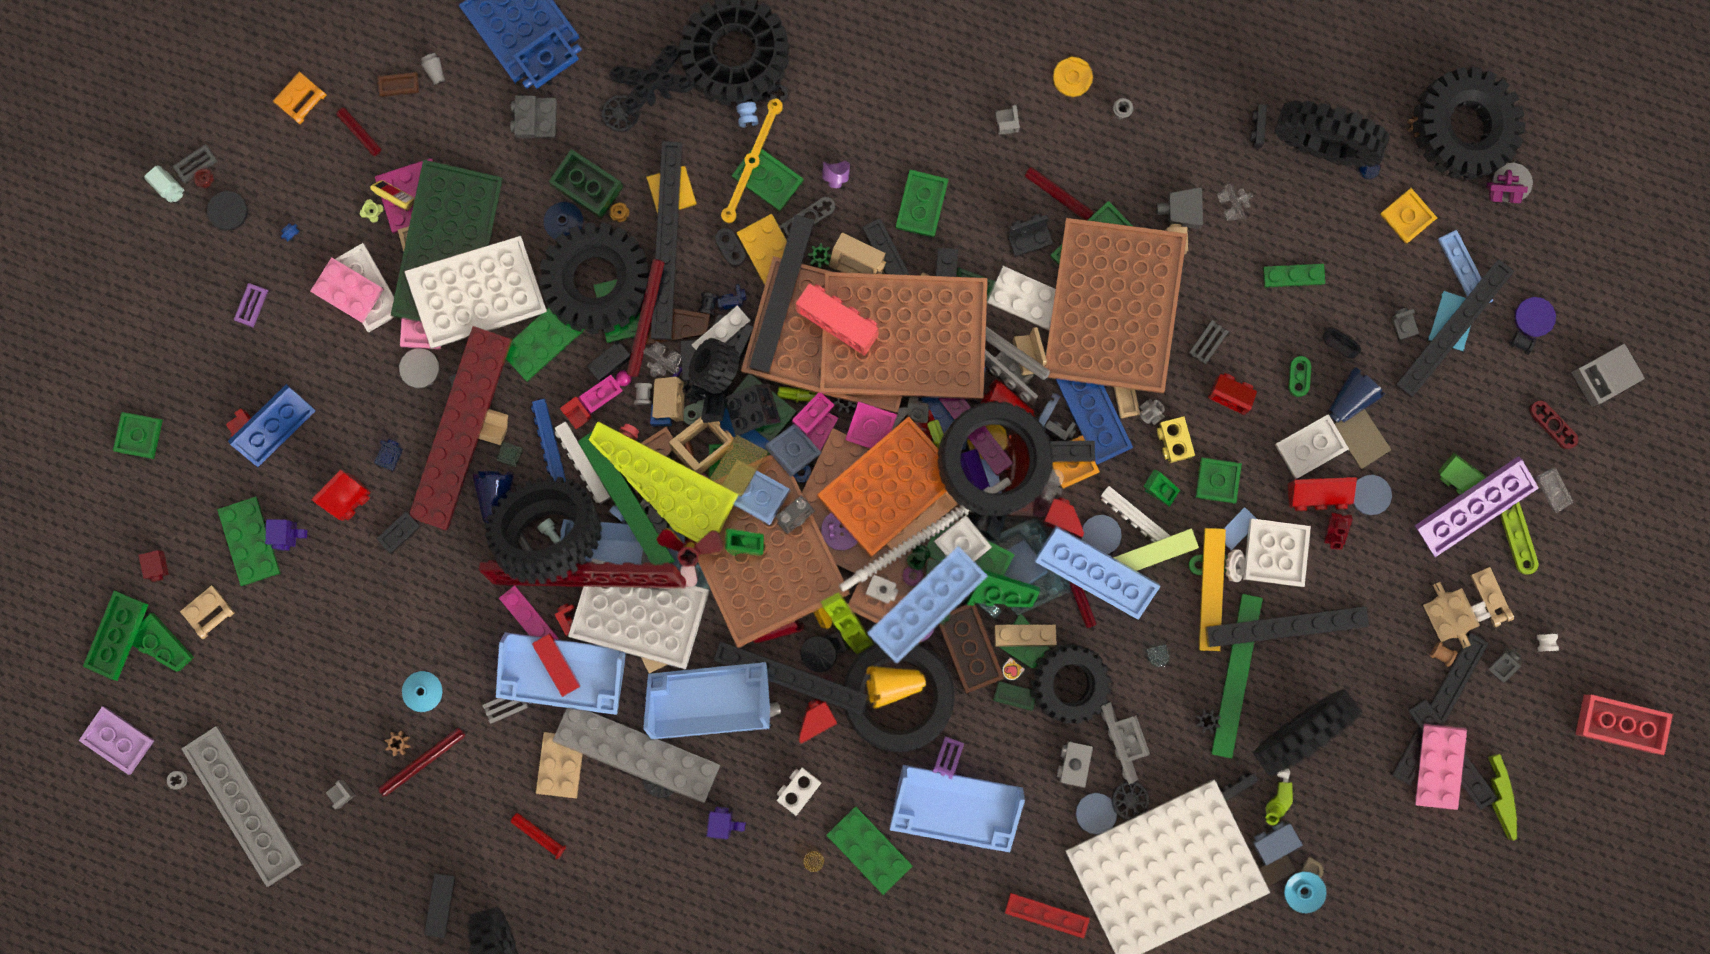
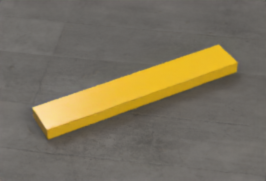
[1199,528,1226,651]

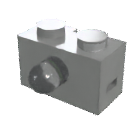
[1057,742,1093,787]

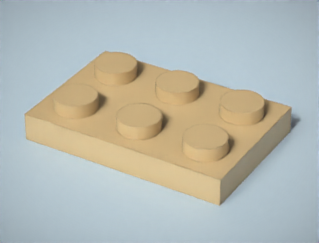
[536,732,583,798]

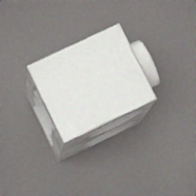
[777,767,822,815]

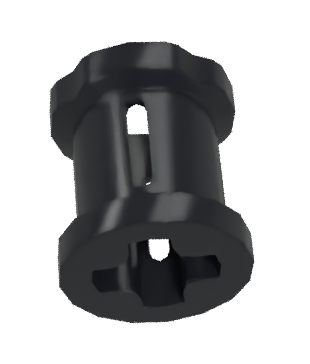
[697,292,719,316]
[1509,330,1537,355]

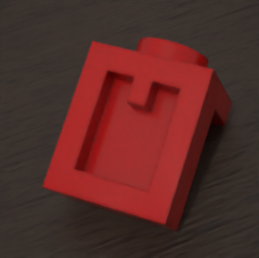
[554,603,576,636]

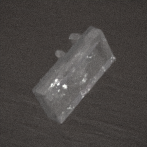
[1536,467,1574,513]

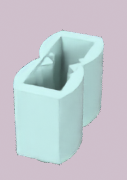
[144,166,184,202]

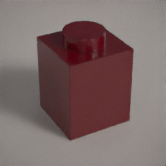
[138,550,169,582]

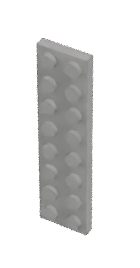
[553,708,720,804]
[182,726,304,887]

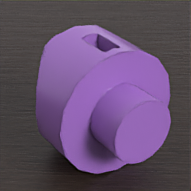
[822,161,850,188]

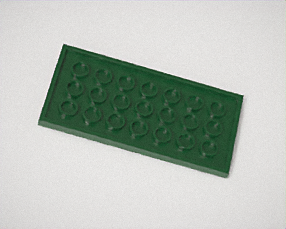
[390,160,503,322]

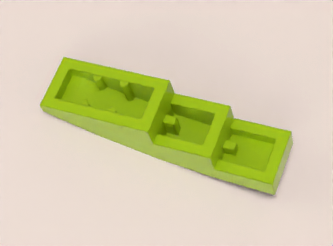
[821,592,874,654]
[1488,754,1517,840]

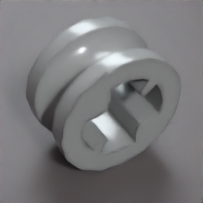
[167,771,187,790]

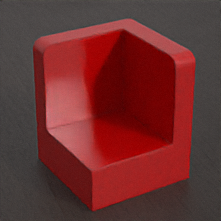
[560,397,592,429]
[226,409,251,437]

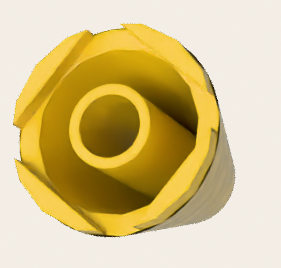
[866,666,925,708]

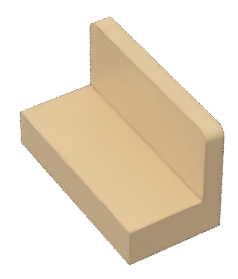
[1012,327,1047,376]
[652,377,685,422]
[479,409,508,445]

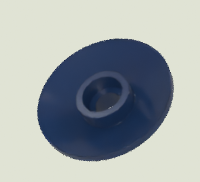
[544,202,583,239]

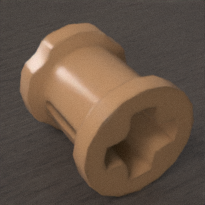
[1430,641,1458,667]

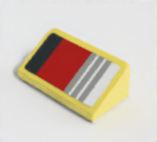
[370,180,415,211]

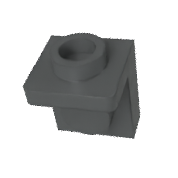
[1391,308,1419,340]
[908,396,929,423]
[1044,420,1076,441]
[1488,647,1522,683]

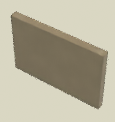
[1335,409,1391,469]

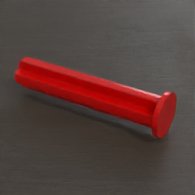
[511,813,567,860]

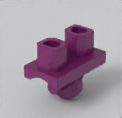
[1486,170,1528,203]

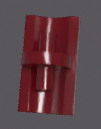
[1324,513,1353,550]

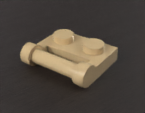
[180,585,235,639]

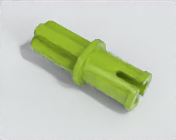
[777,386,818,403]
[927,420,944,449]

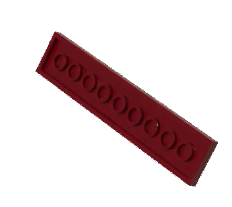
[409,326,512,530]
[479,560,687,588]

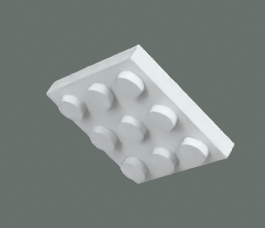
[1243,519,1311,587]

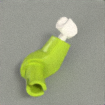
[1266,769,1293,825]

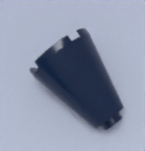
[1329,367,1385,423]

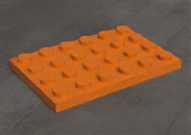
[817,416,947,557]

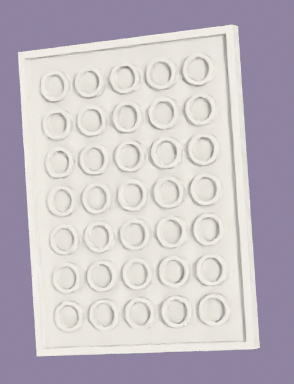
[1066,780,1270,954]

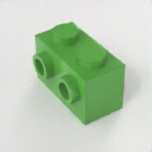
[1438,452,1487,495]

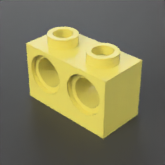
[1157,417,1195,463]

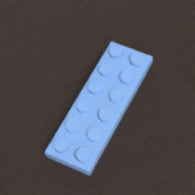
[1034,526,1160,620]
[868,546,987,663]

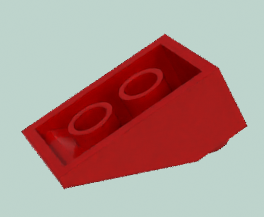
[312,470,371,521]

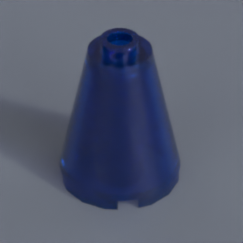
[473,471,514,523]

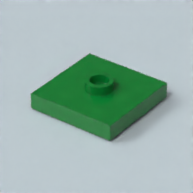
[113,412,163,459]
[1195,457,1242,504]

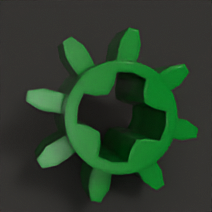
[808,243,831,269]

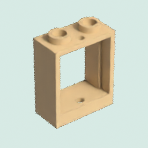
[829,233,886,274]
[669,417,734,474]

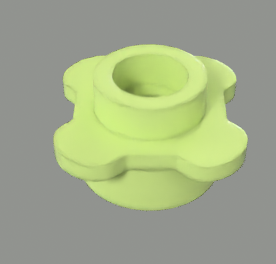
[360,199,383,223]

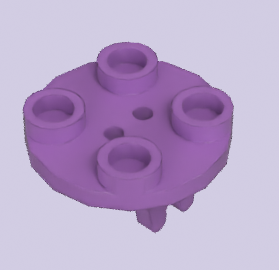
[821,513,858,551]

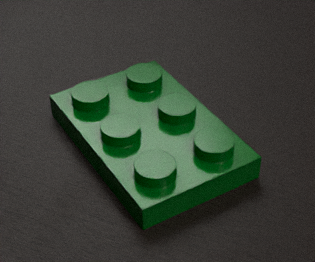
[732,148,804,212]
[895,170,949,238]
[594,280,641,343]

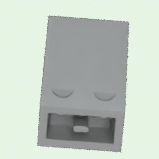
[1571,343,1645,407]

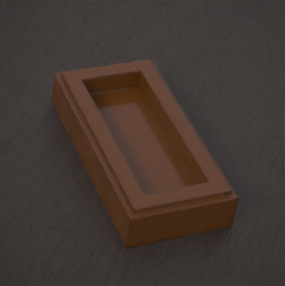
[377,72,419,97]

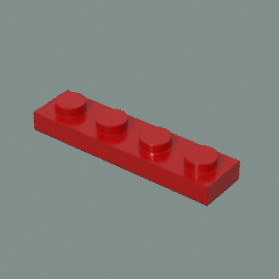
[1004,893,1090,938]

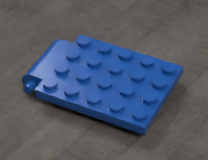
[459,0,582,89]

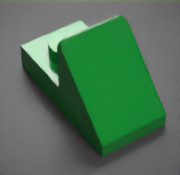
[1144,470,1180,507]
[725,528,764,556]

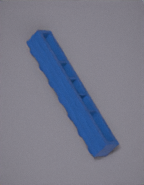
[531,399,566,482]

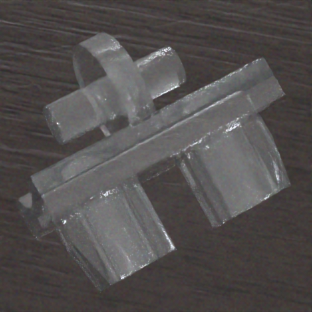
[1217,183,1253,221]
[643,341,682,377]
[1039,469,1064,503]

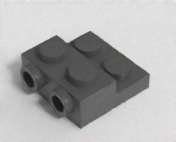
[510,96,557,138]

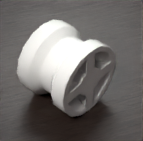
[1471,601,1491,622]
[1537,634,1559,651]

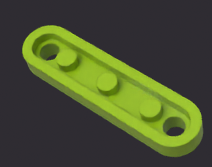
[1500,502,1539,575]

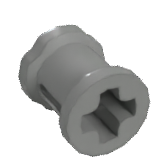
[634,383,652,405]

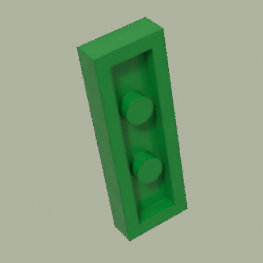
[1263,264,1325,287]

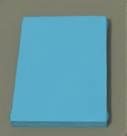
[1429,291,1471,351]

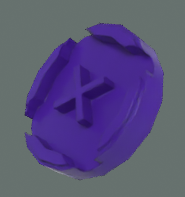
[1515,297,1556,337]

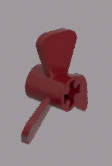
[657,528,723,587]

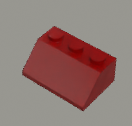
[1288,477,1357,511]

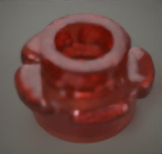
[194,169,214,188]

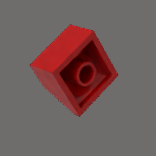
[1208,373,1257,415]
[1042,497,1084,539]
[798,698,837,743]

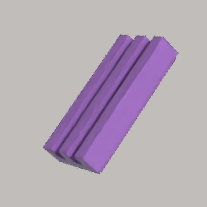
[234,283,268,327]
[933,736,964,779]

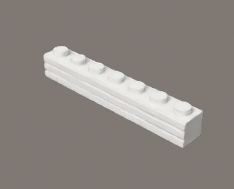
[555,422,611,504]
[1100,486,1170,542]

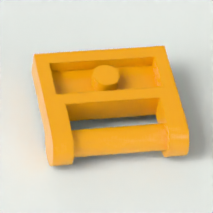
[273,72,326,124]

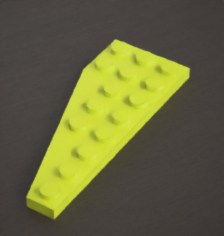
[589,422,738,542]

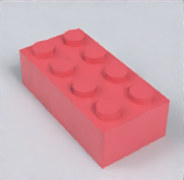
[796,283,878,356]
[1575,695,1673,755]

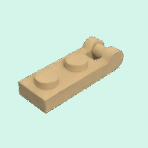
[1470,567,1514,627]

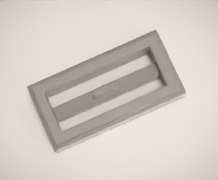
[482,698,529,724]

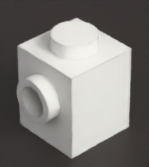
[865,575,898,604]

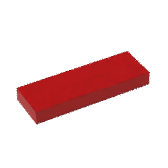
[532,633,581,697]

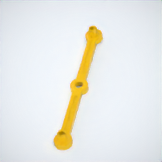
[721,99,783,223]

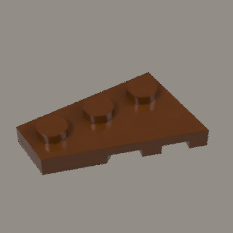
[646,309,710,345]

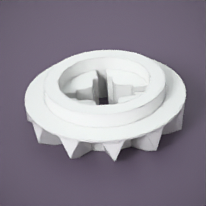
[1225,550,1245,582]

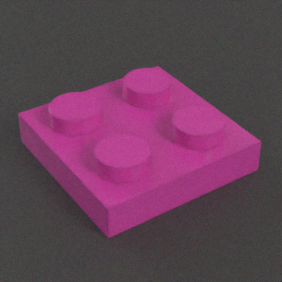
[845,401,897,449]

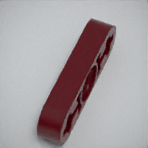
[1529,401,1578,449]

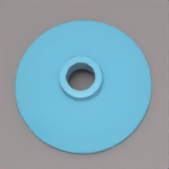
[402,671,442,712]
[1284,872,1326,913]

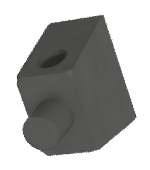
[1156,188,1203,229]

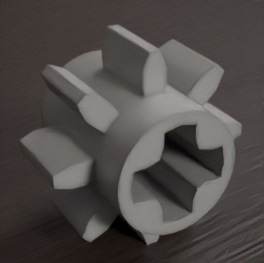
[1140,399,1165,425]

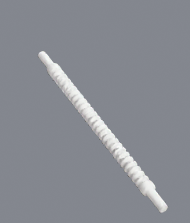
[839,478,1011,592]

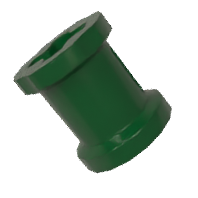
[907,545,930,570]

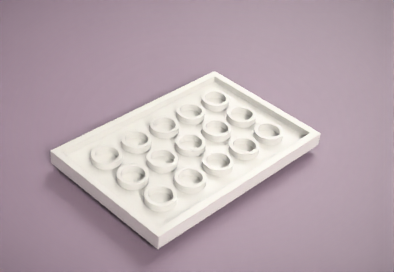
[404,236,547,349]
[568,558,709,669]

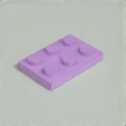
[79,706,154,775]

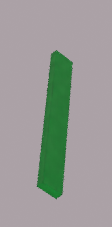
[577,431,675,565]
[1211,594,1263,758]

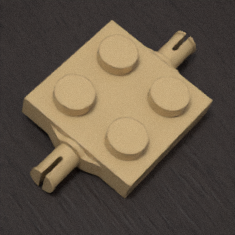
[1423,582,1480,648]

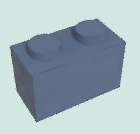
[1251,821,1302,865]

